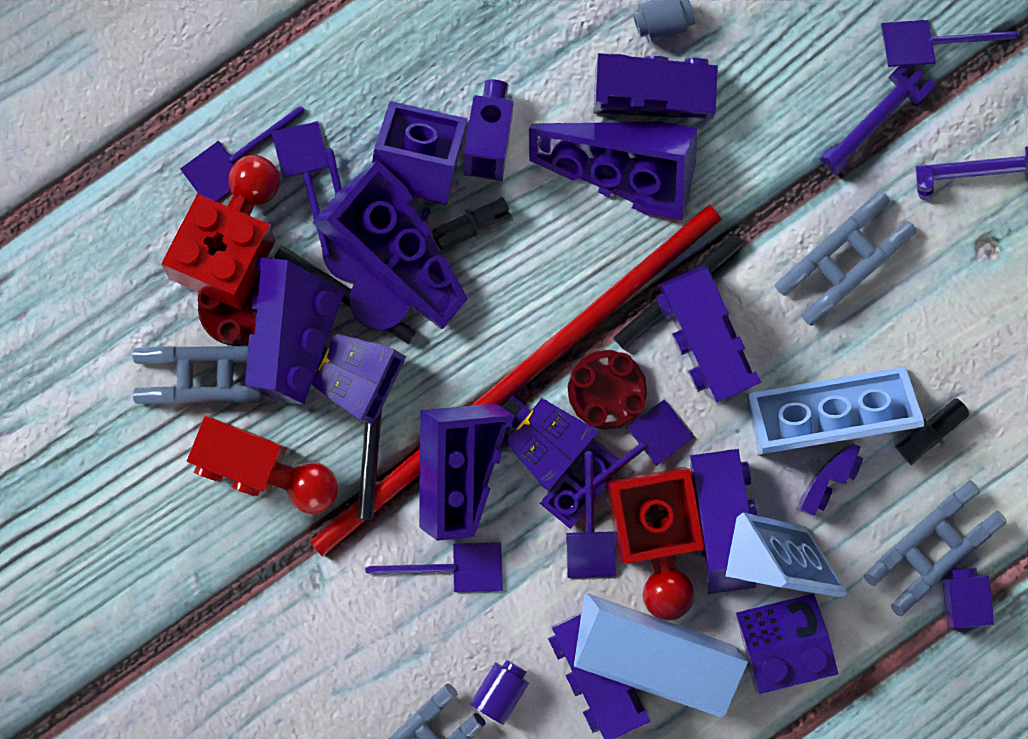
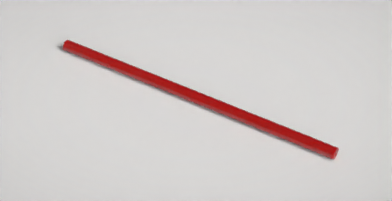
[310,205,722,557]

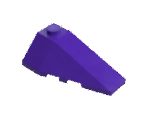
[529,121,698,221]
[312,160,468,329]

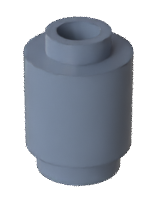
[633,0,695,43]

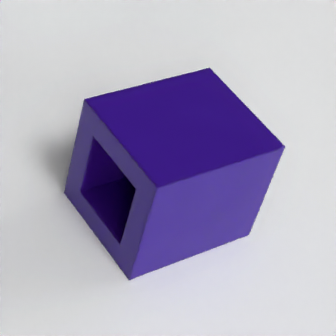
[942,568,994,629]

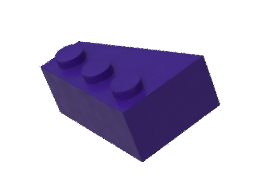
[593,53,718,119]
[245,257,345,405]
[656,266,762,403]
[419,404,515,541]
[690,449,758,594]
[548,612,651,739]

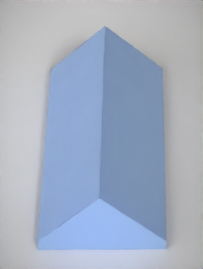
[747,367,924,455]
[726,512,847,598]
[574,593,748,718]

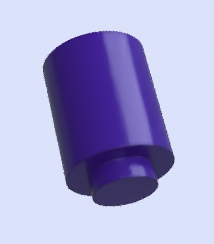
[470,659,529,725]

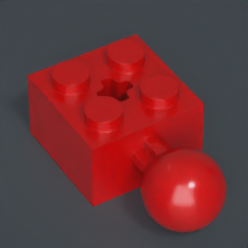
[161,155,280,310]
[186,416,338,514]
[605,467,705,621]

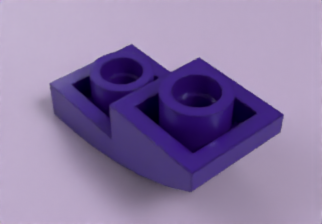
[539,437,619,529]
[796,444,863,516]

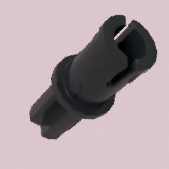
[432,197,513,250]
[895,398,970,466]

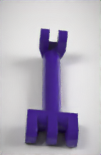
[819,66,937,175]
[915,147,1028,200]

